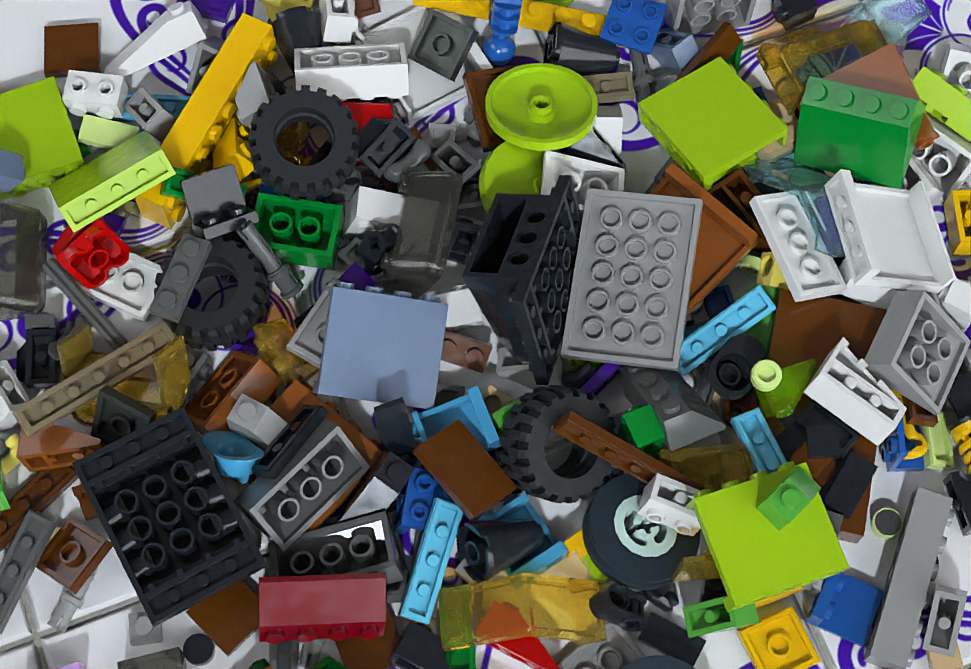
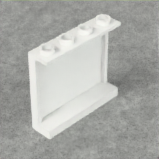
[353,6,493,126]
[824,169,956,293]

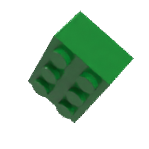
[247,193,345,271]

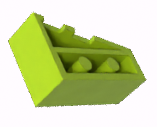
[913,66,971,143]

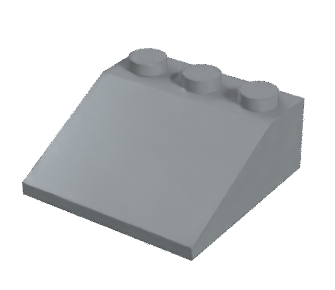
[666,0,756,36]
[864,290,971,415]

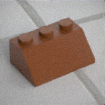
[185,350,282,436]

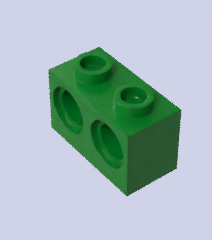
[617,404,666,457]

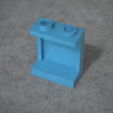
[410,385,502,452]
[478,492,568,590]

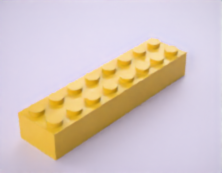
[135,13,279,230]

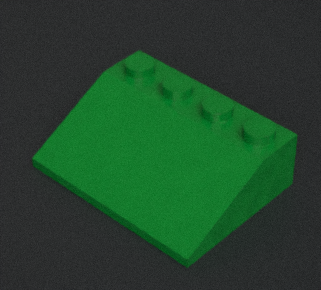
[793,76,926,190]

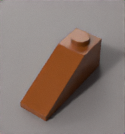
[16,424,106,472]

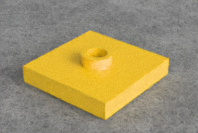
[737,606,821,669]

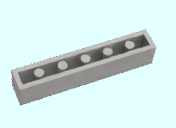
[863,487,955,669]

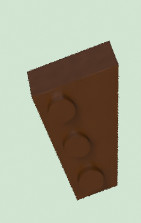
[707,168,772,255]

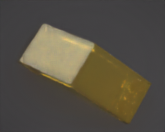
[438,573,607,652]

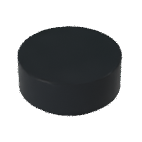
[183,633,215,666]

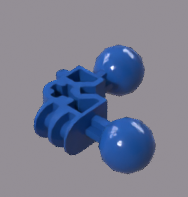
[481,0,522,66]

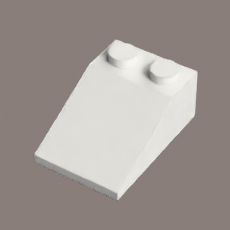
[541,151,625,219]

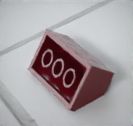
[257,573,386,644]

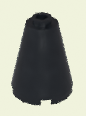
[267,6,322,77]
[543,20,620,74]
[456,519,544,583]

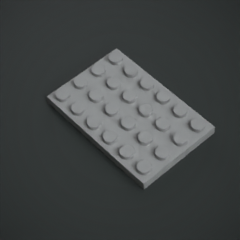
[560,188,703,371]

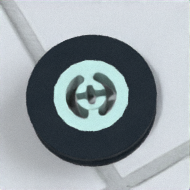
[582,474,700,590]

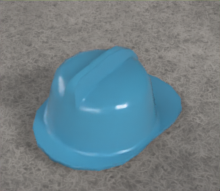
[202,430,264,484]

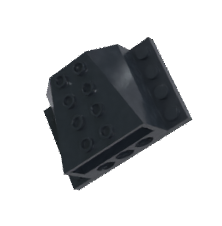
[462,175,582,386]
[72,406,268,627]

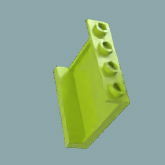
[638,57,788,191]
[0,76,85,202]
[48,130,176,232]
[686,461,849,612]

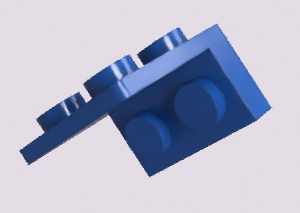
[600,0,668,55]
[881,398,925,472]
[392,467,462,538]
[805,572,884,646]

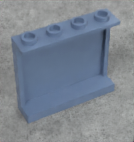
[312,282,449,409]

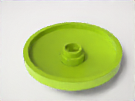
[485,63,598,151]
[479,141,560,214]

